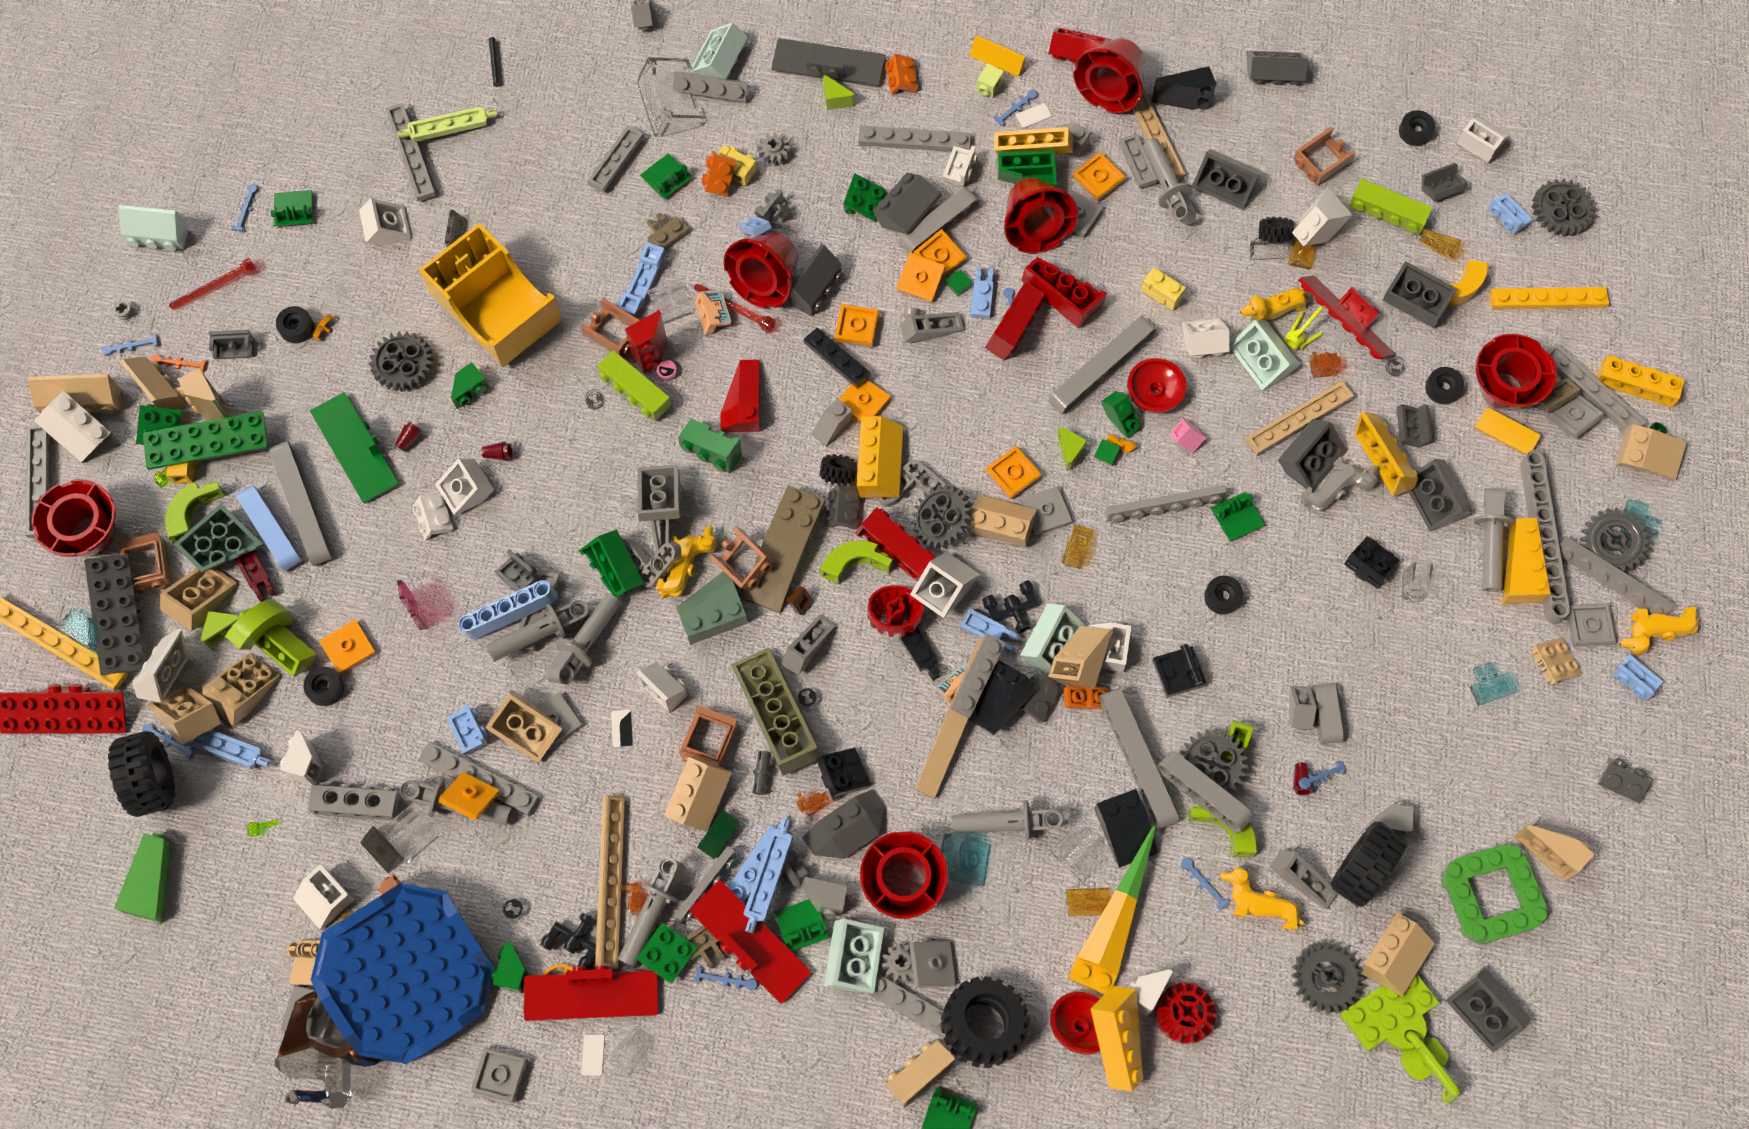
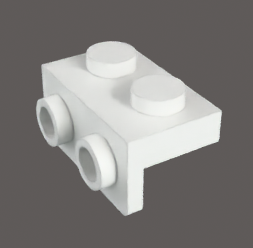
[942,146,978,187]
[413,494,453,540]

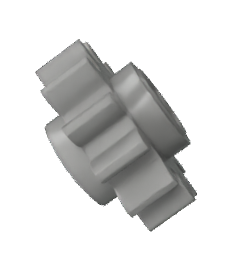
[757,132,790,165]
[882,943,914,984]

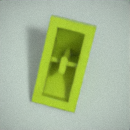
[823,75,855,110]
[1057,426,1086,471]
[201,611,238,648]
[1221,720,1254,761]

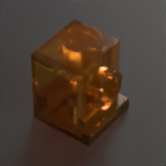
[1309,352,1341,378]

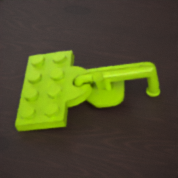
[1339,974,1460,1103]

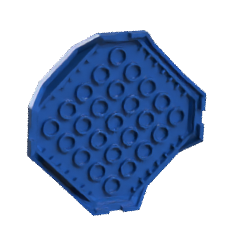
[310,882,494,1064]

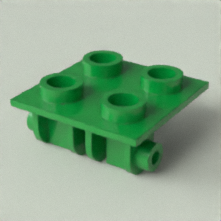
[640,153,693,199]
[843,173,887,222]
[270,190,312,227]
[136,404,182,445]
[1210,492,1265,542]
[774,899,829,952]
[636,922,697,984]
[921,1088,977,1129]

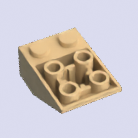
[1048,626,1112,689]
[202,653,280,726]

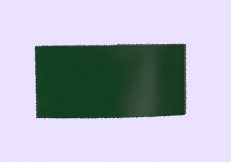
[697,809,741,859]

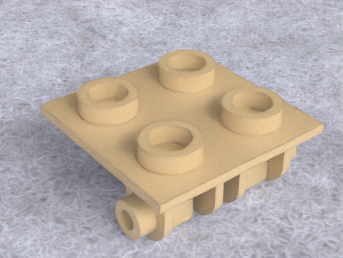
[1531,637,1582,686]
[286,940,320,985]

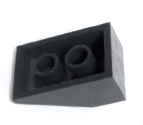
[1151,66,1216,110]
[968,660,1036,735]
[1094,789,1159,868]

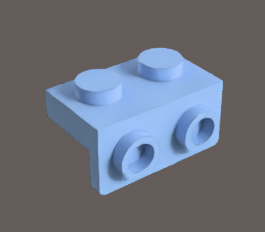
[1488,193,1532,235]
[1612,654,1663,701]
[446,703,488,755]

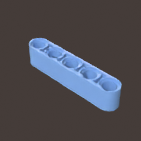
[235,485,302,572]
[458,580,558,639]

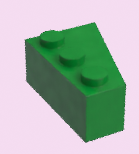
[578,529,644,597]

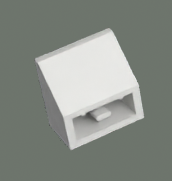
[1457,116,1509,163]
[1088,623,1131,672]
[280,730,324,786]
[293,864,355,930]

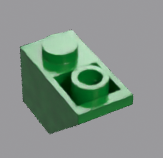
[451,362,489,409]
[1100,391,1143,438]
[492,941,528,993]

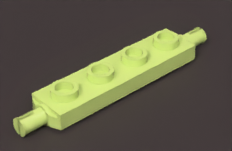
[397,106,498,142]

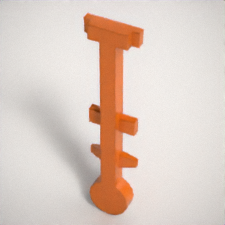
[150,354,207,373]

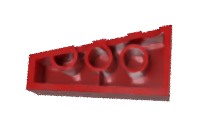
[1021,257,1107,328]
[985,281,1045,360]
[854,507,935,582]

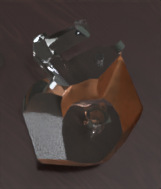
[274,991,385,1109]

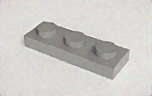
[1119,134,1158,188]

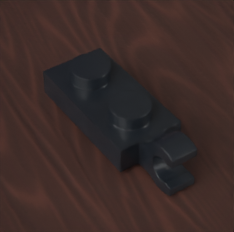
[899,627,940,681]

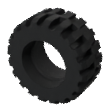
[108,731,175,817]
[1331,821,1407,907]
[941,976,1029,1068]

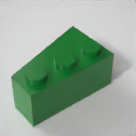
[996,150,1057,187]
[678,419,742,474]

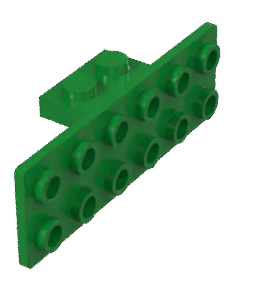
[310,392,399,504]
[143,411,268,470]

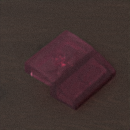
[397,580,428,630]

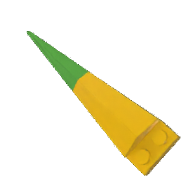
[1067,826,1156,995]

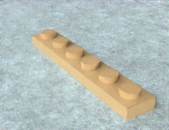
[1245,381,1354,456]

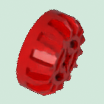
[867,585,923,637]
[1155,982,1217,1044]

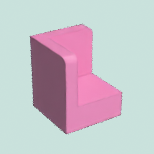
[1170,418,1206,452]

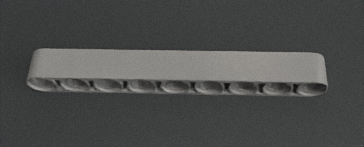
[1520,450,1570,624]

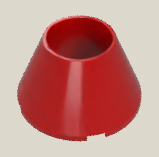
[1073,38,1144,113]
[1004,178,1078,254]
[723,233,799,308]
[1475,334,1557,410]
[31,479,116,557]
[860,831,948,919]

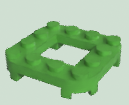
[1441,845,1547,945]

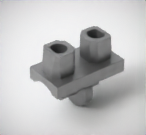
[755,190,788,225]
[779,848,809,890]

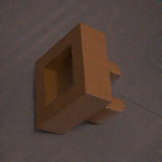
[785,586,813,615]

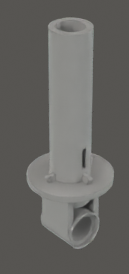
[1143,138,1196,225]
[1474,488,1514,592]
[546,593,621,685]
[486,600,588,662]
[400,777,512,826]
[952,800,1063,841]
[618,857,685,967]

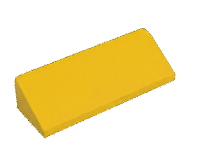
[970,35,1025,77]
[1475,407,1541,455]

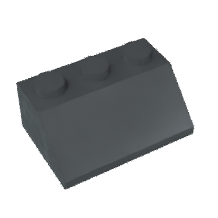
[1247,51,1308,84]
[1192,149,1262,210]
[873,172,942,235]
[791,243,843,316]
[1383,261,1457,328]
[1278,419,1347,491]
[1408,459,1473,531]
[1446,967,1532,1053]

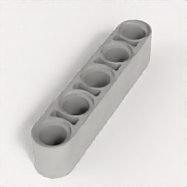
[899,187,980,253]
[1157,751,1253,833]

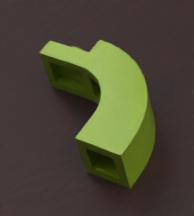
[165,482,225,543]
[820,541,893,584]
[225,599,295,650]
[1188,805,1256,858]

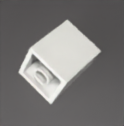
[1292,187,1352,246]
[910,552,980,618]

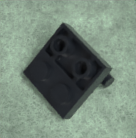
[1344,536,1400,589]
[1152,644,1207,698]
[817,747,871,801]

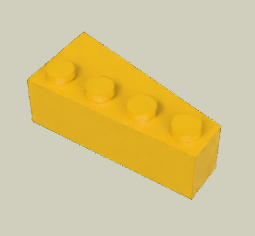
[1502,518,1550,604]
[1091,986,1143,1092]

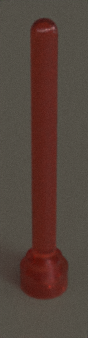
[169,257,257,309]
[694,283,776,333]

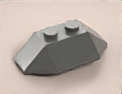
[802,790,884,859]

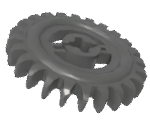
[1580,508,1651,572]
[1291,941,1365,1015]

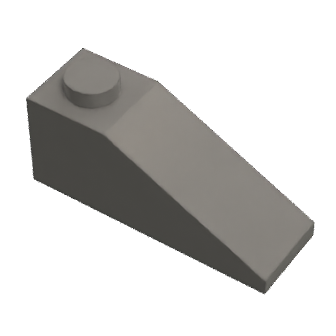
[900,312,964,343]
[782,615,836,675]
[1270,850,1337,909]

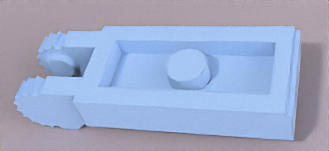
[738,216,772,237]
[971,267,993,319]
[960,608,1019,652]

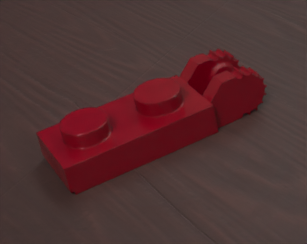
[234,550,277,602]

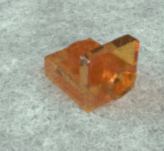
[795,792,830,816]
[620,882,644,916]

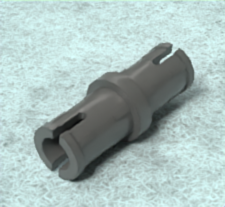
[752,751,771,795]

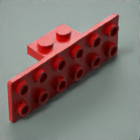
[1298,275,1395,360]
[0,684,127,734]
[689,880,811,1004]
[524,966,658,1021]

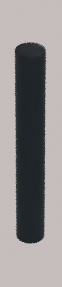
[488,37,501,87]

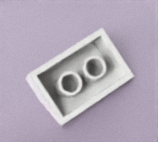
[34,391,111,463]
[133,629,189,703]

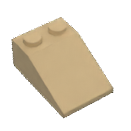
[1615,424,1687,480]
[160,567,237,631]
[147,684,221,744]
[485,689,563,763]
[1513,824,1595,881]

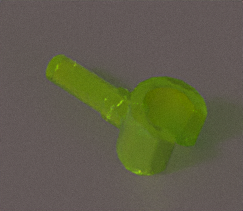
[154,467,169,487]
[247,819,278,836]

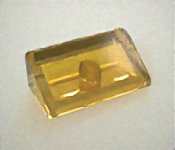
[1288,235,1316,270]
[1066,888,1111,916]

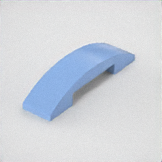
[618,242,665,316]

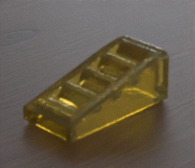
[1418,229,1462,261]
[1062,525,1094,569]

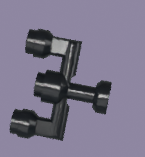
[982,580,1040,634]
[540,912,597,970]

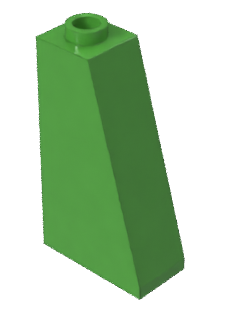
[114,832,171,923]

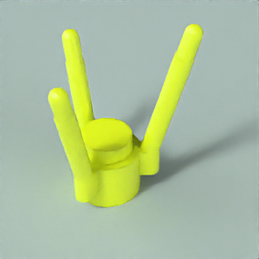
[1285,306,1323,350]

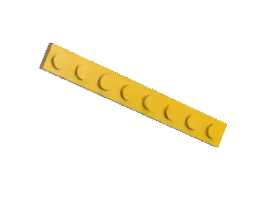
[0,597,129,691]

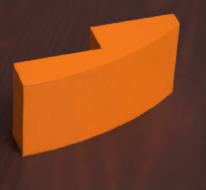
[1064,686,1108,709]

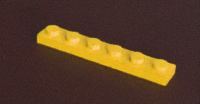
[1489,287,1609,309]

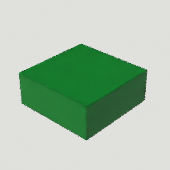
[945,269,972,297]
[1094,439,1121,465]

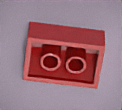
[1048,27,1109,63]
[625,310,667,373]

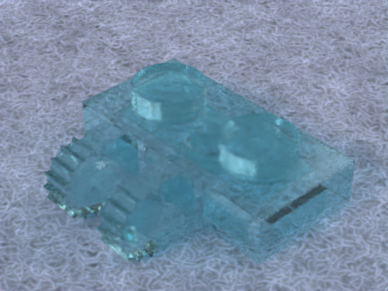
[1620,499,1661,541]
[1469,662,1518,706]

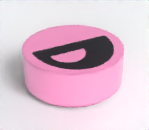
[657,360,677,381]

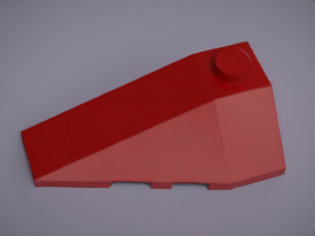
[720,359,760,433]

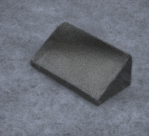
[445,210,468,247]
[360,826,404,873]

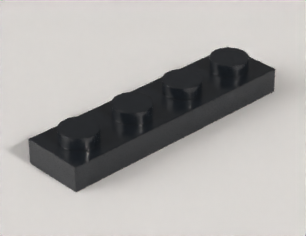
[803,327,871,389]

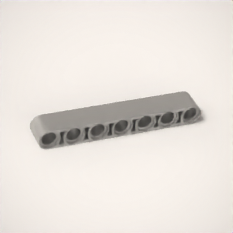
[1049,316,1157,414]
[269,441,333,566]
[1099,688,1179,830]

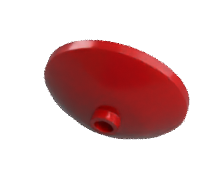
[1127,358,1187,413]
[1050,992,1101,1055]

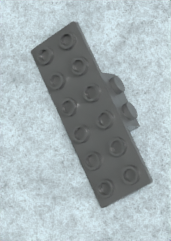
[771,38,885,86]
[84,554,144,675]

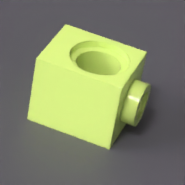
[976,63,1004,98]

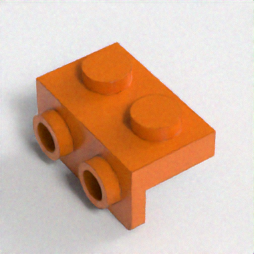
[885,54,918,94]
[701,151,736,196]

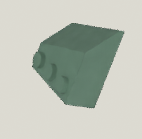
[174,503,263,573]
[676,571,748,645]

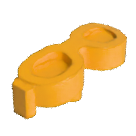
[313,314,334,341]
[1107,434,1137,452]

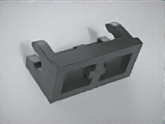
[209,330,254,359]

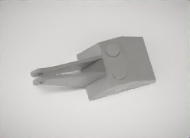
[637,464,682,578]

